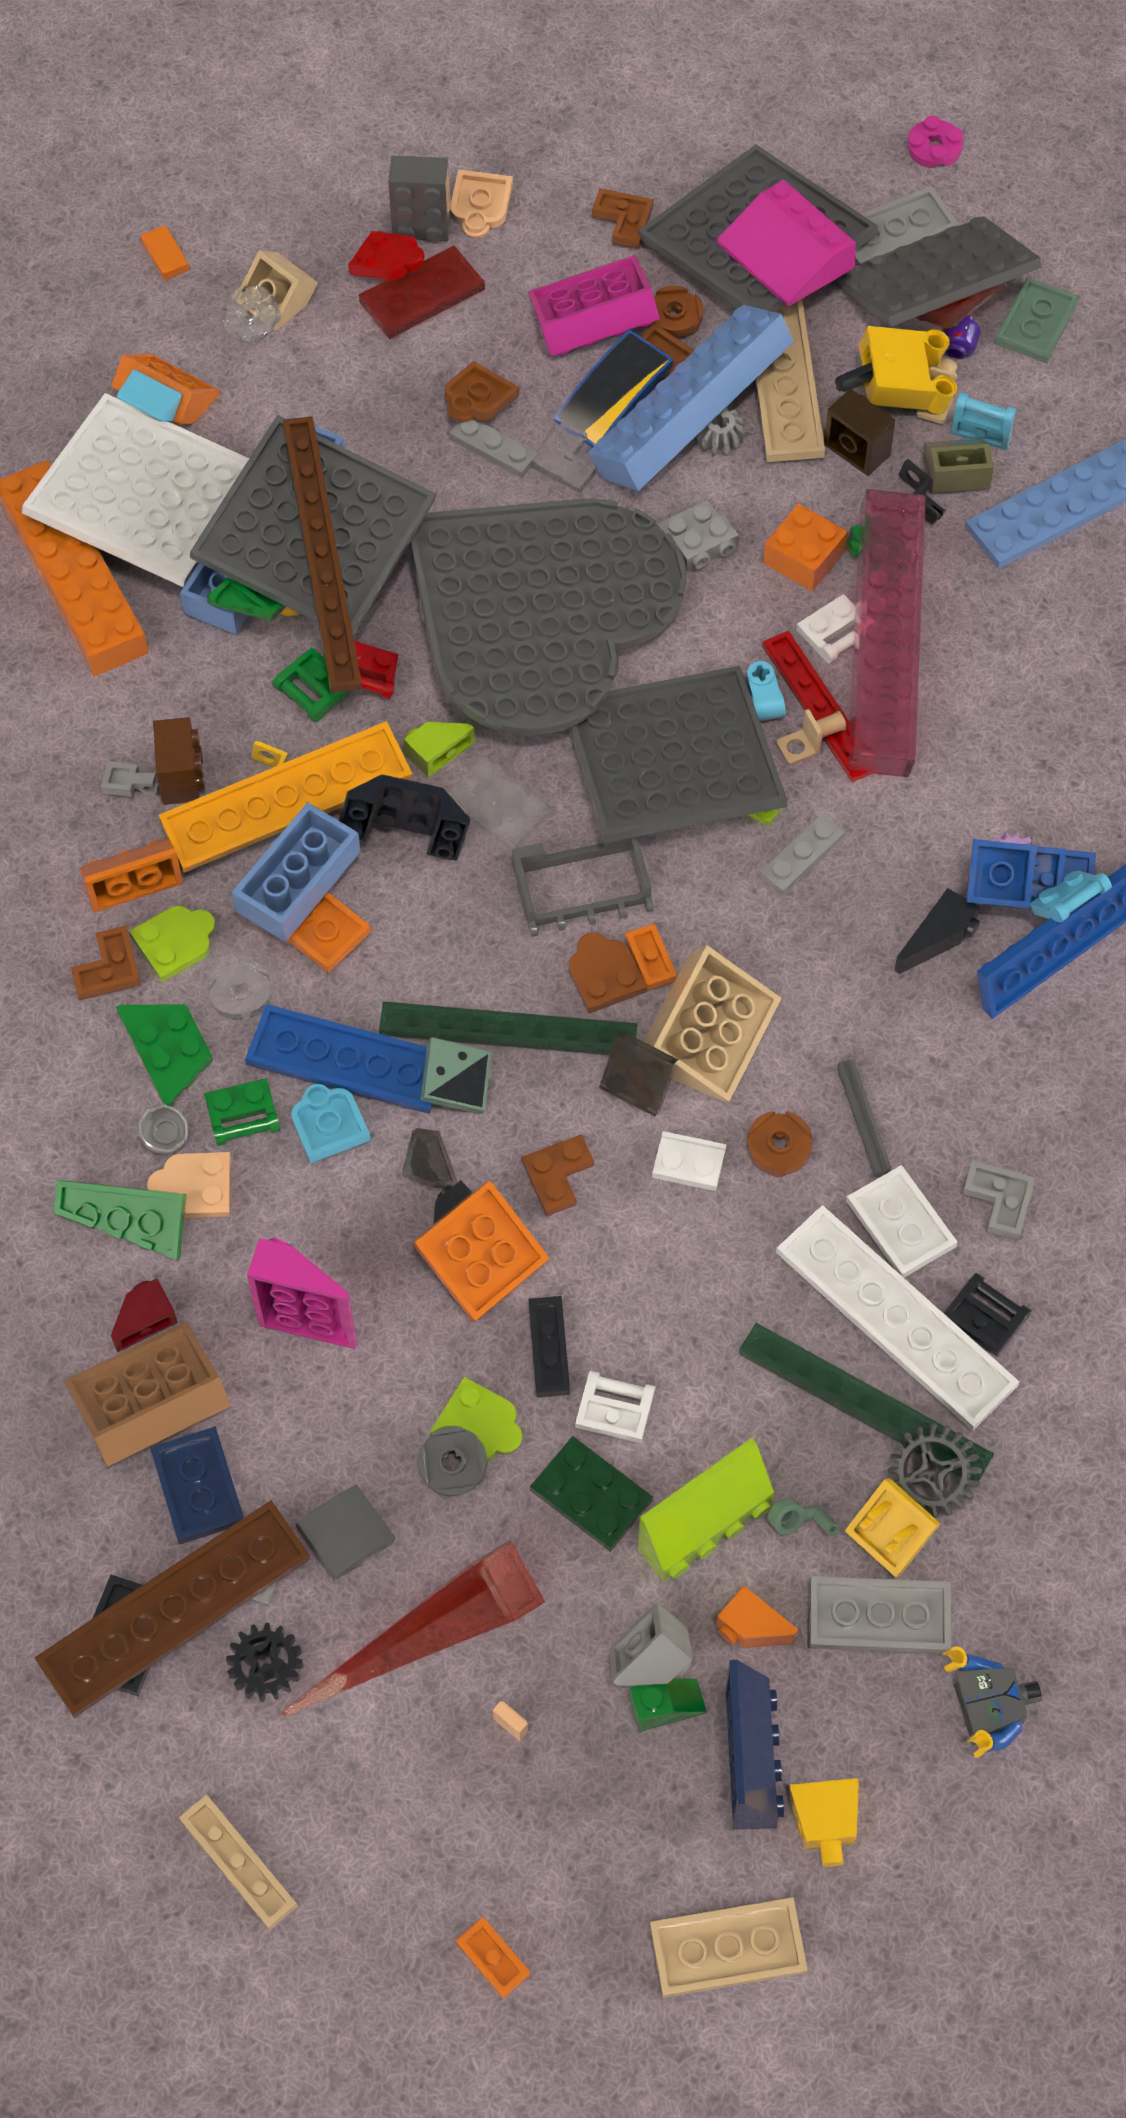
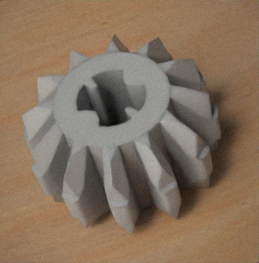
[696,407,745,455]

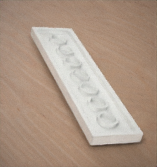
[776,1205,1019,1431]

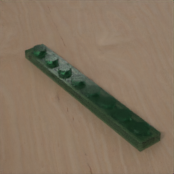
[379,1001,638,1057]
[739,1323,995,1482]

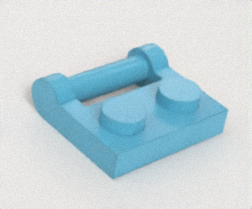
[951,392,1017,450]
[1030,871,1112,923]

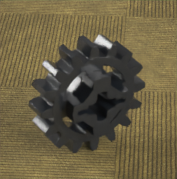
[226,1623,304,1702]

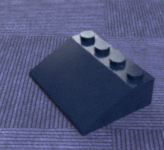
[725,1659,784,1830]

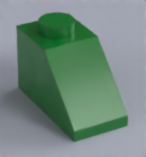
[629,1678,707,1732]

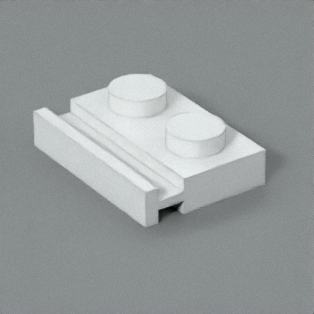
[652,1131,726,1191]

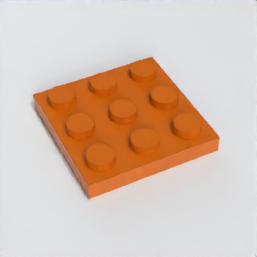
[412,1180,550,1321]

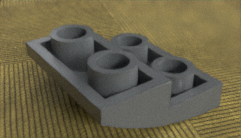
[296,1485,395,1580]

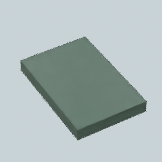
[994,277,1080,363]

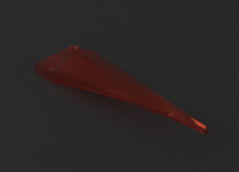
[281,1541,545,1716]

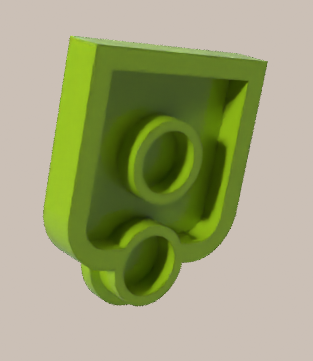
[129,906,215,982]
[429,1377,522,1461]

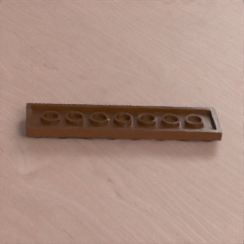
[34,1500,310,1718]

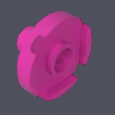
[907,115,963,168]

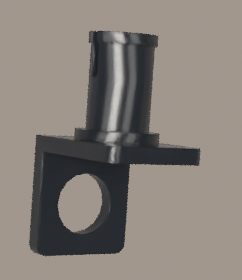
[898,459,946,525]

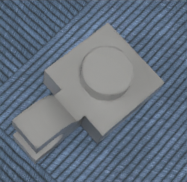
[101,761,160,797]

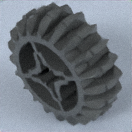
[888,1424,982,1518]

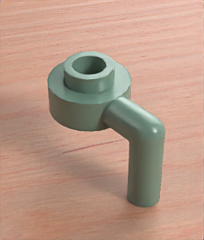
[768,1498,839,1536]

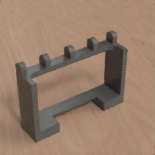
[512,837,654,937]

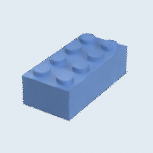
[231,802,361,942]

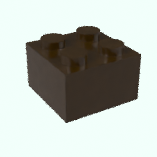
[824,388,895,476]

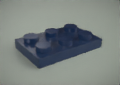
[150,1426,244,1545]

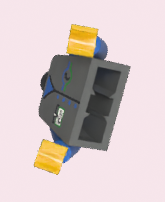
[942,1646,1042,1758]

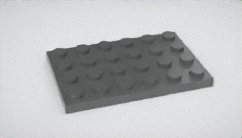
[836,216,1041,327]

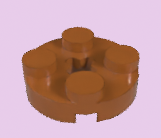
[649,286,703,338]
[747,1111,812,1177]

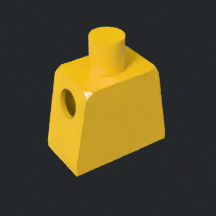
[788,1778,859,1867]

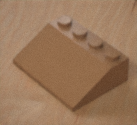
[64,1322,231,1467]

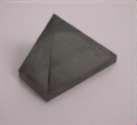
[402,1128,458,1189]

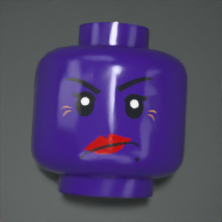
[942,314,981,359]

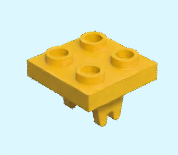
[845,1478,941,1577]

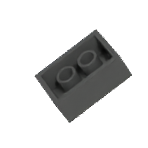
[388,155,451,242]

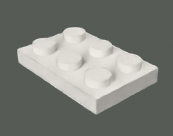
[846,1165,958,1278]

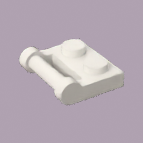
[796,594,877,664]
[575,1371,656,1444]

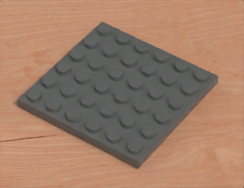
[638,144,878,312]
[190,415,436,635]
[569,666,787,844]

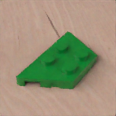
[207,577,286,621]
[116,1004,213,1107]

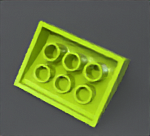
[638,1438,774,1582]

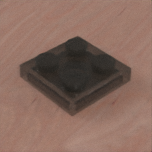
[599,1031,679,1116]

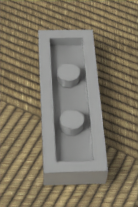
[449,418,538,479]
[759,814,845,896]

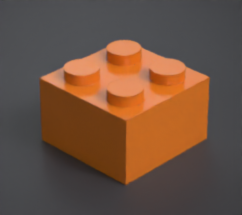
[763,503,848,592]

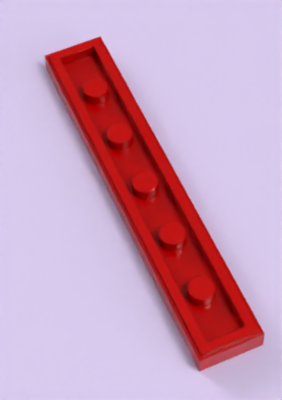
[762,630,880,783]

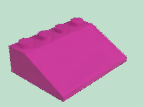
[717,180,856,307]
[528,255,660,356]
[247,1238,357,1349]

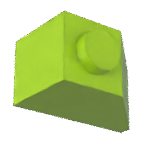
[403,722,475,778]

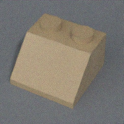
[234,250,318,331]

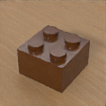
[153,717,205,805]

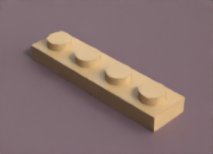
[178,1794,298,1931]

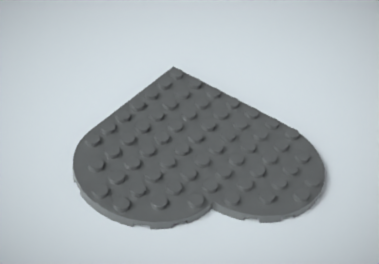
[409,498,686,736]

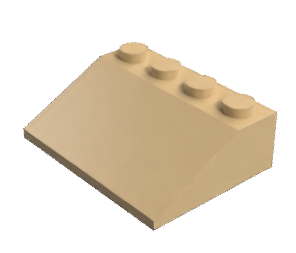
[635,945,781,1103]

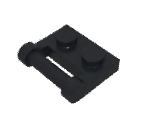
[944,1272,1032,1357]

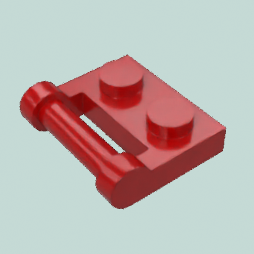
[354,641,399,700]

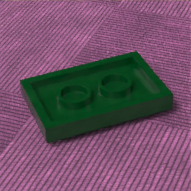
[530,1436,653,1552]

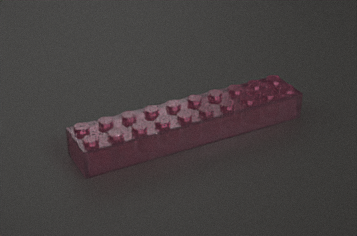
[848,489,926,777]

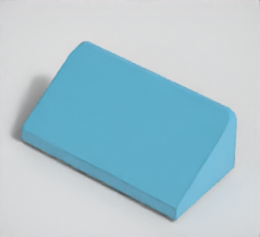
[117,369,183,422]

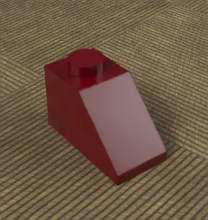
[111,1278,178,1353]

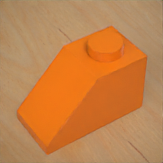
[716,1585,798,1648]

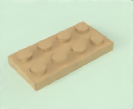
[650,1897,808,1998]

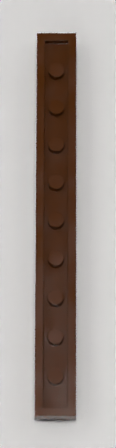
[283,416,362,693]

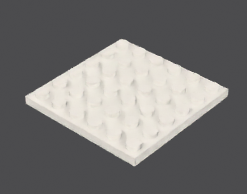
[22,393,249,587]

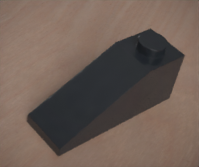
[894,888,980,974]

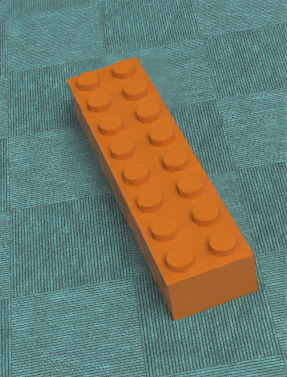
[0,460,149,677]

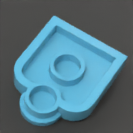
[291,1084,371,1164]

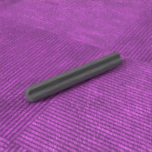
[838,1059,891,1178]

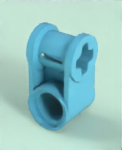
[746,661,786,722]

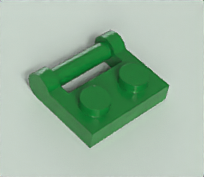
[272,647,351,722]
[204,1078,280,1146]

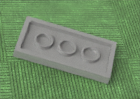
[855,186,959,266]
[810,1576,951,1654]

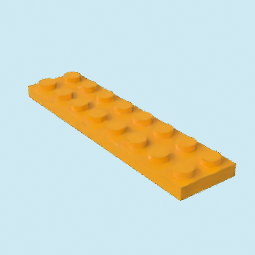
[158,721,412,873]

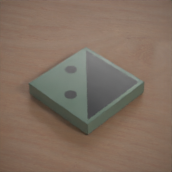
[420,1037,492,1114]

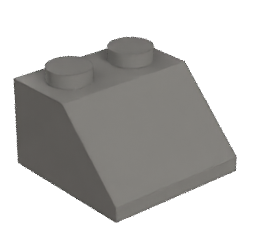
[609,1602,692,1686]

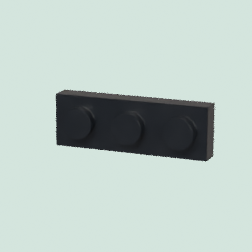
[528,1296,570,1397]

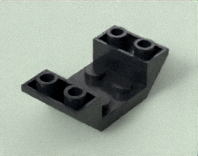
[339,774,470,861]

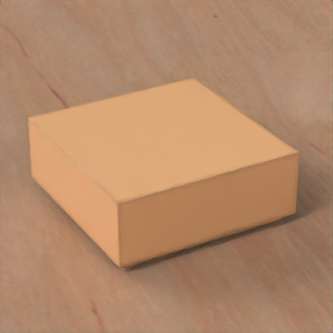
[492,1701,528,1741]

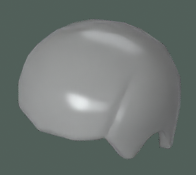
[138,1104,189,1154]

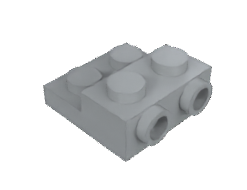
[657,500,739,572]

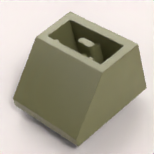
[923,438,994,493]

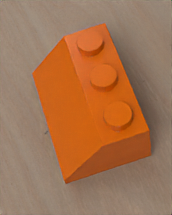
[111,353,221,427]
[79,839,183,913]

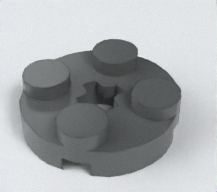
[418,1426,488,1496]

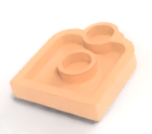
[451,169,513,238]
[147,1152,231,1218]

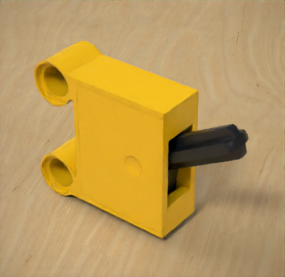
[835,326,957,414]

